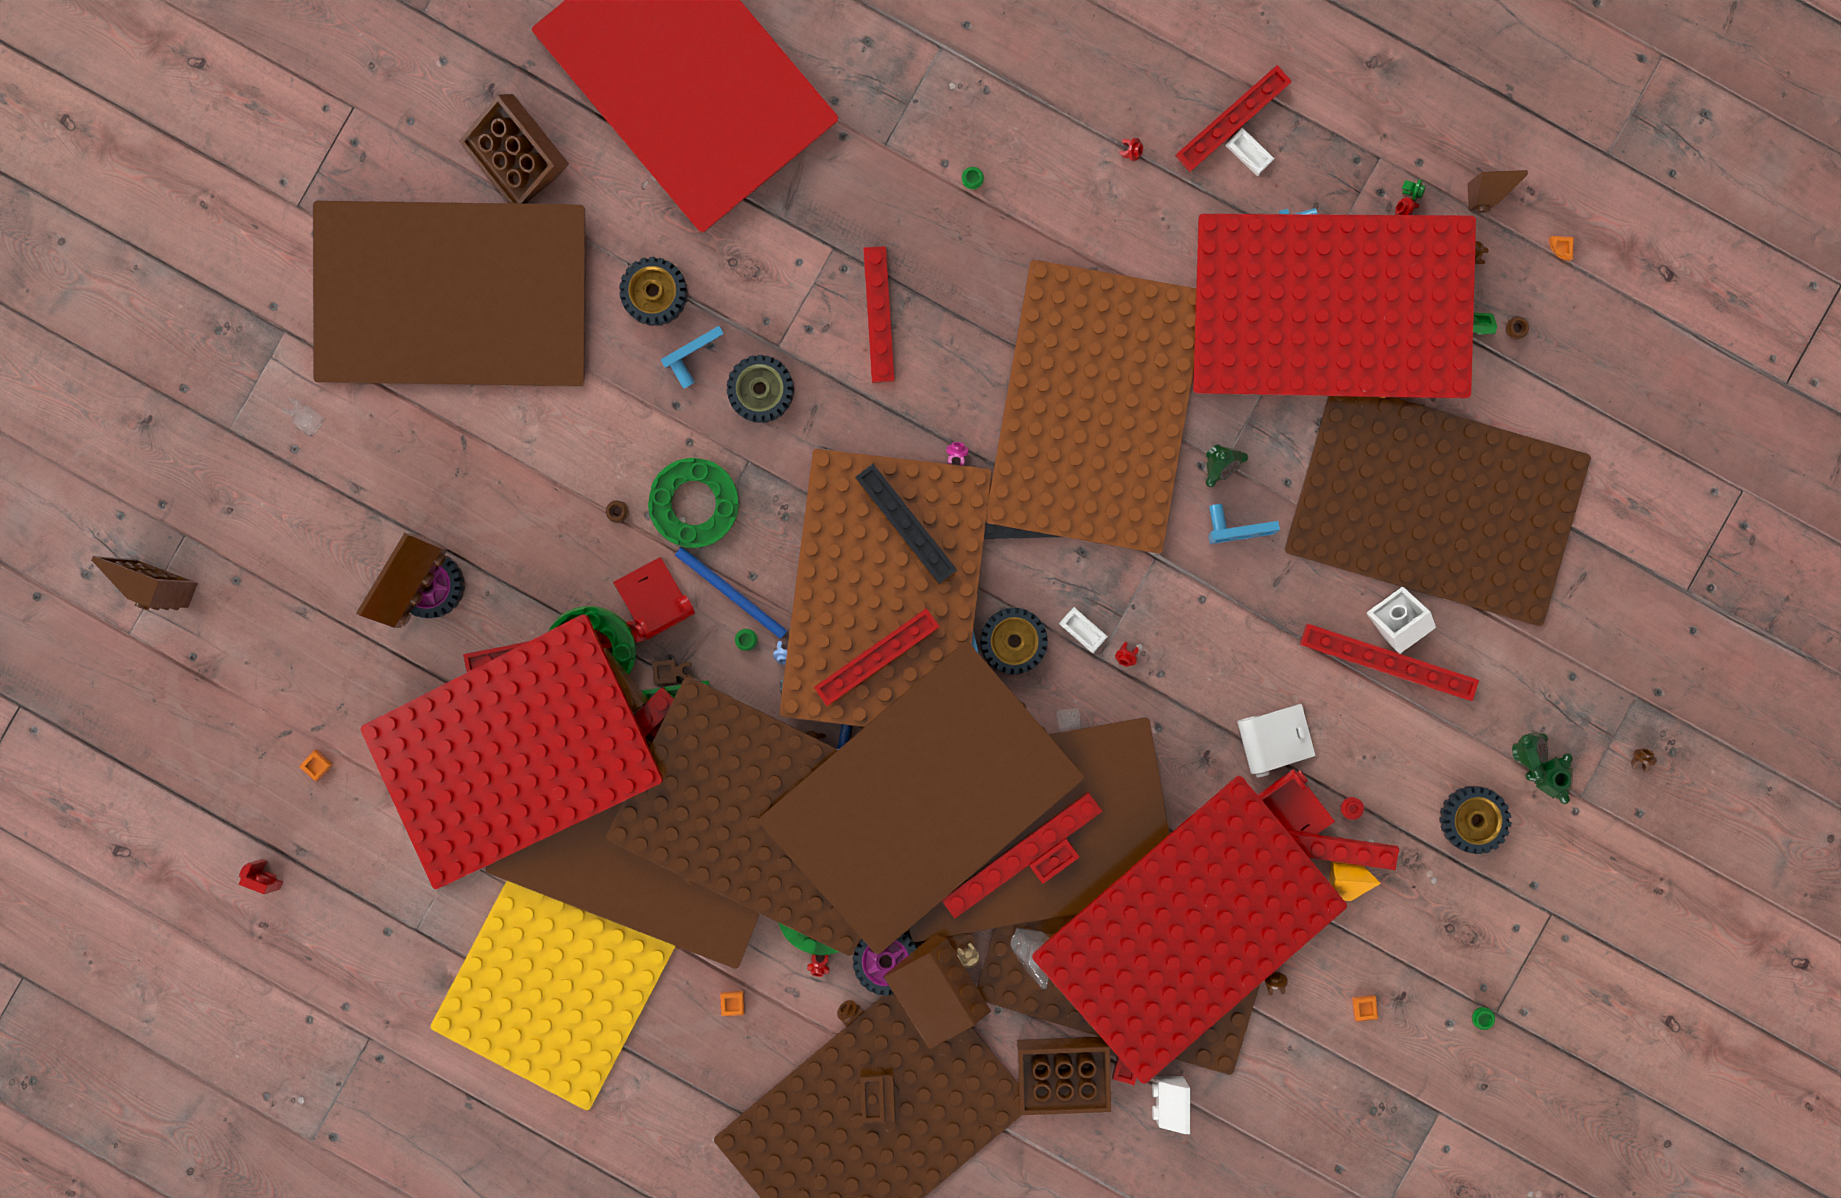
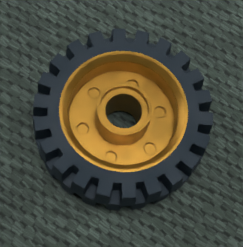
[619,257,688,326]
[981,608,1048,674]
[1439,786,1512,854]

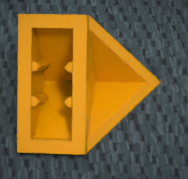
[1329,861,1381,901]

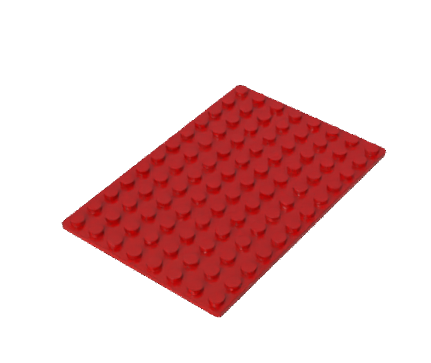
[532,0,838,233]
[1193,214,1476,399]
[360,614,663,889]
[1032,776,1347,1084]

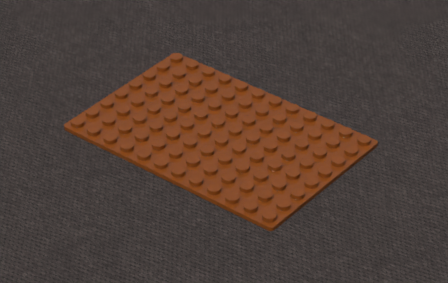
[986,260,1196,554]
[779,449,991,727]

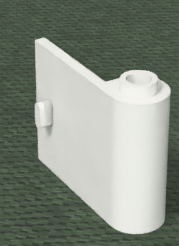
[1237,704,1315,777]

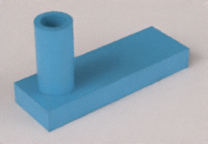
[661,326,724,389]
[1208,504,1280,544]

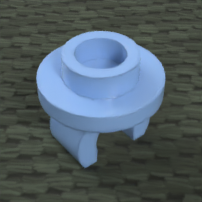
[773,641,787,665]

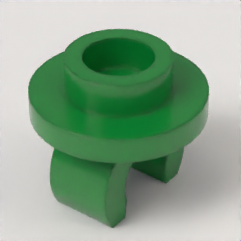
[1402,179,1426,202]

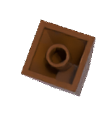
[1467,170,1528,213]

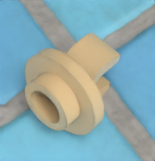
[957,943,979,968]

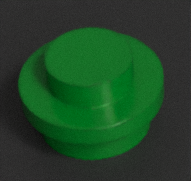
[961,167,984,190]
[735,629,758,651]
[1472,1007,1495,1030]

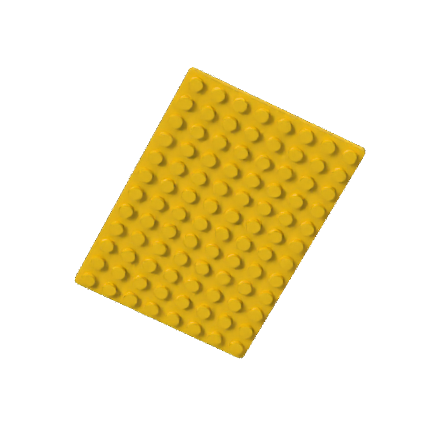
[431,881,676,1110]

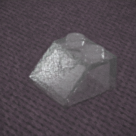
[1011,928,1049,989]

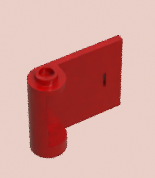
[613,557,695,640]
[1258,769,1335,834]

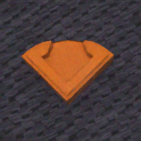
[1549,236,1574,261]

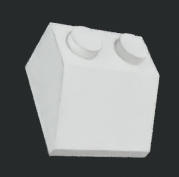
[1367,587,1436,654]
[1152,1076,1190,1134]

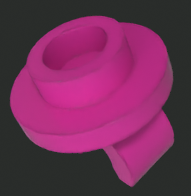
[946,442,969,466]

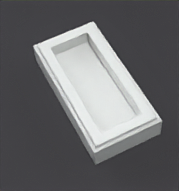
[1225,128,1275,177]
[1059,607,1108,653]

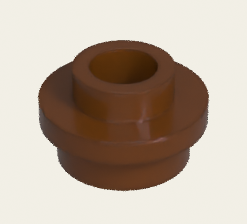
[1506,317,1529,339]
[606,500,629,523]

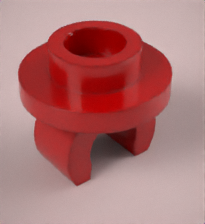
[1119,138,1143,161]
[1395,197,1419,215]
[1115,641,1139,667]
[1340,797,1364,820]
[807,954,830,977]

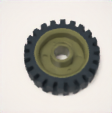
[726,355,794,423]

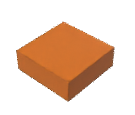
[299,749,333,782]
[720,991,745,1016]
[1352,995,1378,1022]

